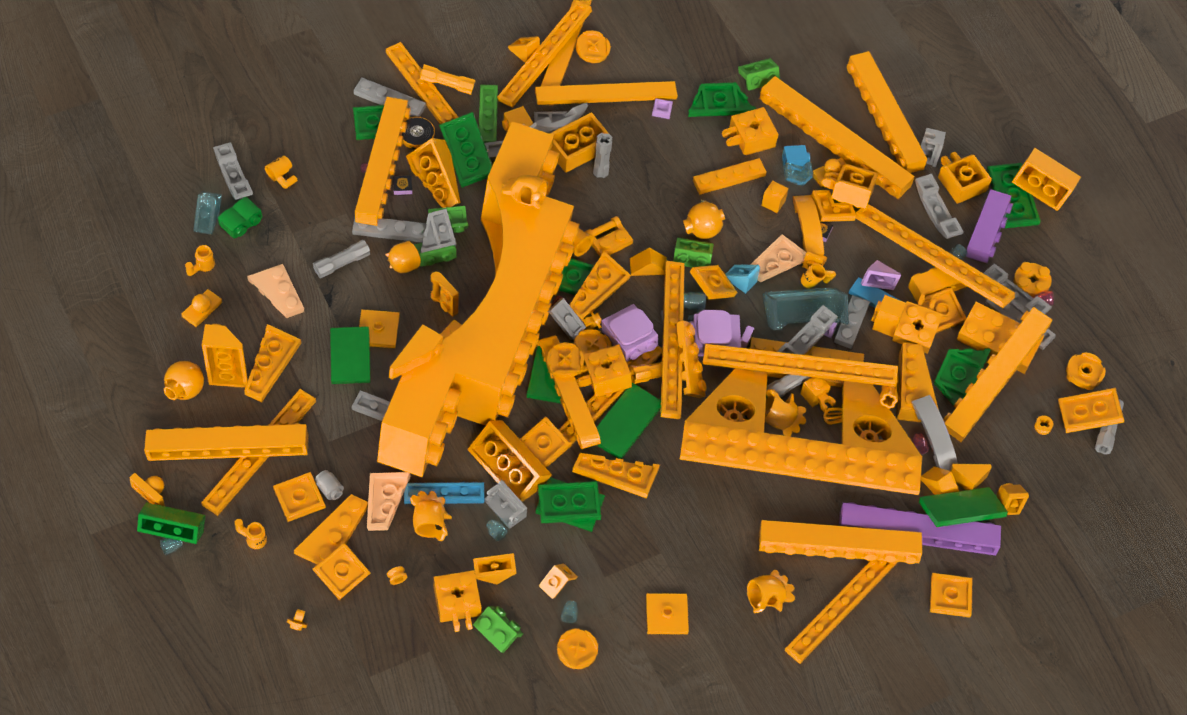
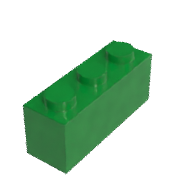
[137,502,205,544]

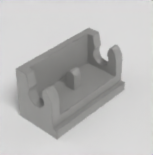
[921,128,946,167]
[484,480,527,529]

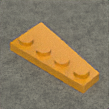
[569,251,631,321]
[676,320,707,398]
[244,324,301,402]
[572,453,660,498]
[294,494,368,565]

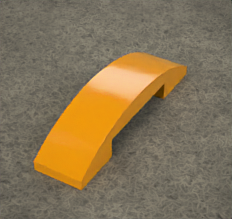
[792,195,824,256]

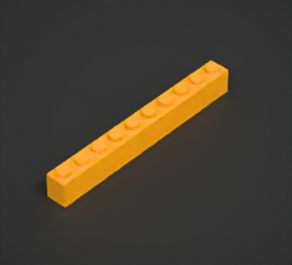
[760,76,915,199]

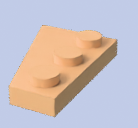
[750,234,806,282]
[247,264,304,318]
[367,472,411,531]

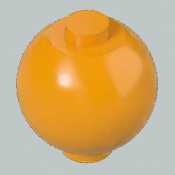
[683,202,725,239]
[164,361,204,400]

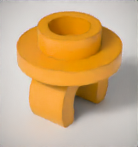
[582,311,602,329]
[287,609,308,631]

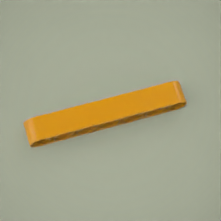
[537,335,601,449]

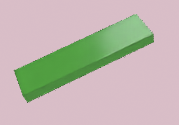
[479,85,498,143]

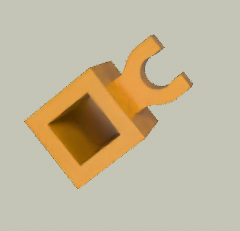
[800,377,836,412]

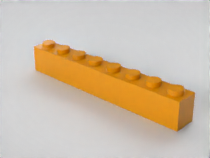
[847,51,927,173]
[355,97,411,226]
[943,307,1052,442]
[144,423,308,461]
[759,520,922,564]

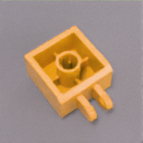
[722,107,778,155]
[938,152,992,204]
[821,164,878,209]
[892,294,943,354]
[574,344,632,397]
[434,570,481,632]

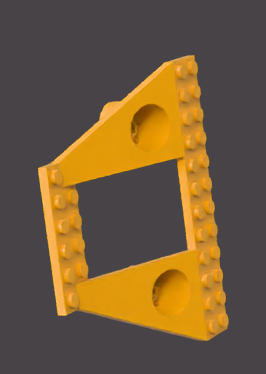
[680,337,922,495]

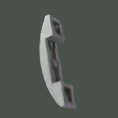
[530,103,588,133]
[213,142,253,200]
[915,174,963,239]
[983,263,1052,314]
[777,305,838,355]
[912,395,958,471]

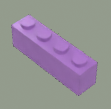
[966,189,1013,263]

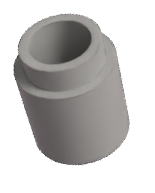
[315,470,344,500]

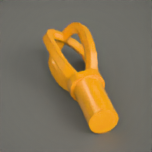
[823,407,842,425]

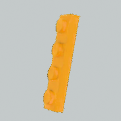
[693,158,767,195]

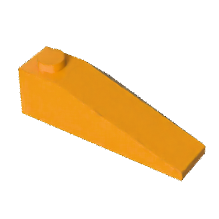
[406,138,461,208]

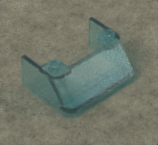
[763,288,849,330]

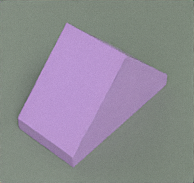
[861,260,901,290]

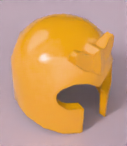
[385,240,421,273]

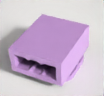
[601,304,658,362]
[690,310,741,356]

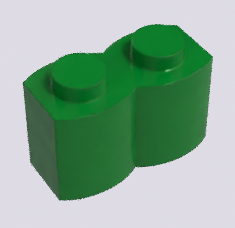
[218,197,262,239]

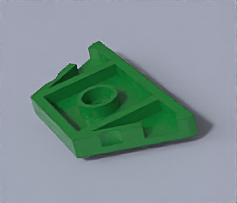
[688,82,756,117]
[934,349,991,406]

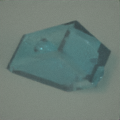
[193,191,222,235]

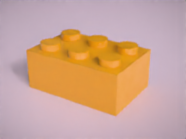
[549,112,608,173]
[1012,148,1081,211]

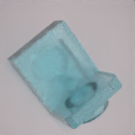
[783,162,813,186]

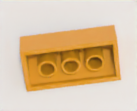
[202,324,248,388]
[467,420,552,502]

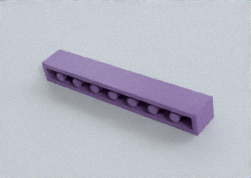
[839,502,1001,556]

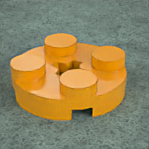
[1013,262,1052,298]
[1066,352,1106,390]

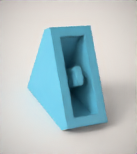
[725,265,760,294]

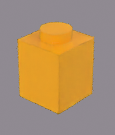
[761,180,789,213]

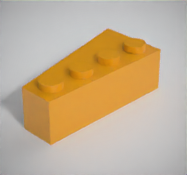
[897,342,939,422]

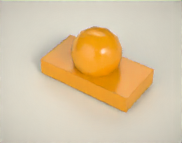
[811,158,847,187]
[181,289,223,327]
[129,473,165,506]

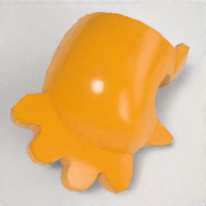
[501,175,547,209]
[765,389,806,437]
[410,491,452,541]
[747,570,795,613]

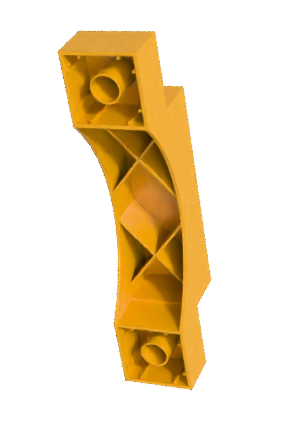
[377,121,580,477]

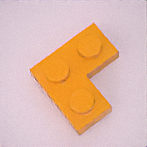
[811,190,856,222]

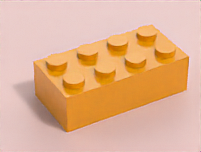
[957,302,1045,374]

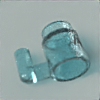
[684,291,706,322]

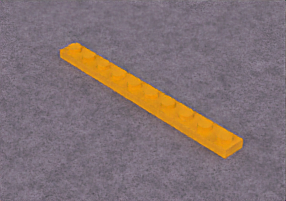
[856,204,1015,308]
[661,261,684,419]
[703,344,898,387]

